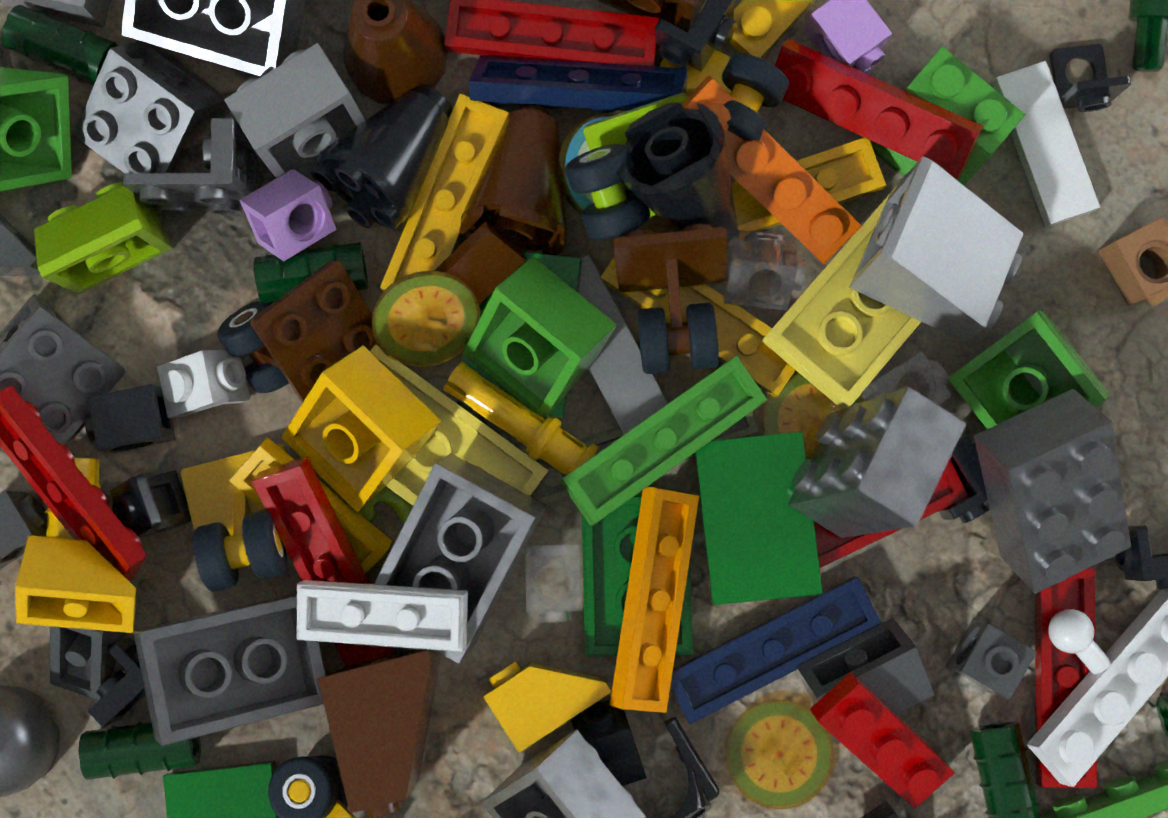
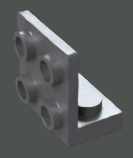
[74,41,226,173]
[123,118,258,216]
[0,294,125,445]

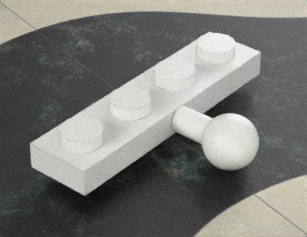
[1026,590,1168,787]

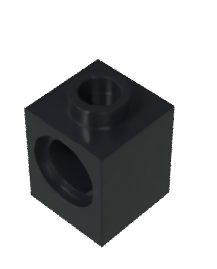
[84,384,176,453]

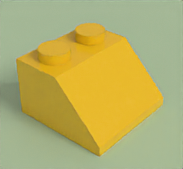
[281,345,441,513]

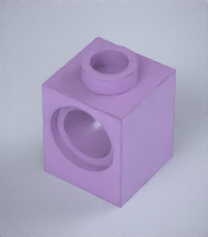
[804,0,892,73]
[240,169,337,261]

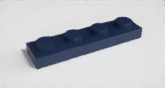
[469,55,688,113]
[670,576,882,725]

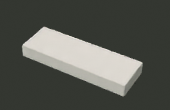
[992,61,1100,228]
[297,580,468,652]

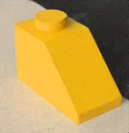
[15,535,136,633]
[483,661,612,753]

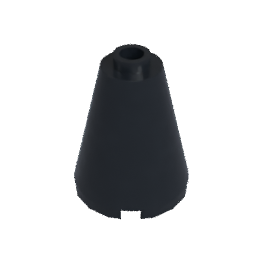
[616,102,738,244]

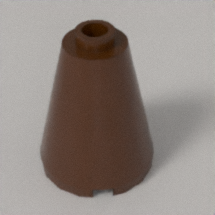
[343,0,448,104]
[459,105,567,255]

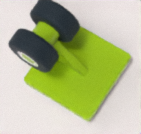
[565,93,688,240]

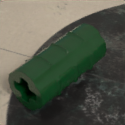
[1,4,119,84]
[253,242,368,304]
[79,722,201,780]
[970,722,1040,818]

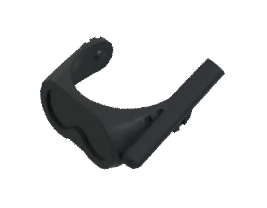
[664,717,719,818]

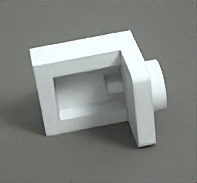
[157,350,250,418]

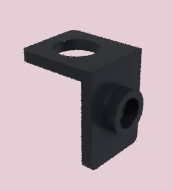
[1050,44,1131,112]

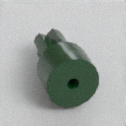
[1128,0,1168,72]

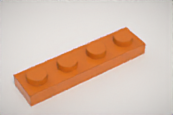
[682,75,862,264]

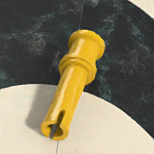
[443,361,600,476]

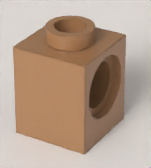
[1098,216,1168,307]

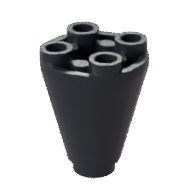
[310,85,453,229]

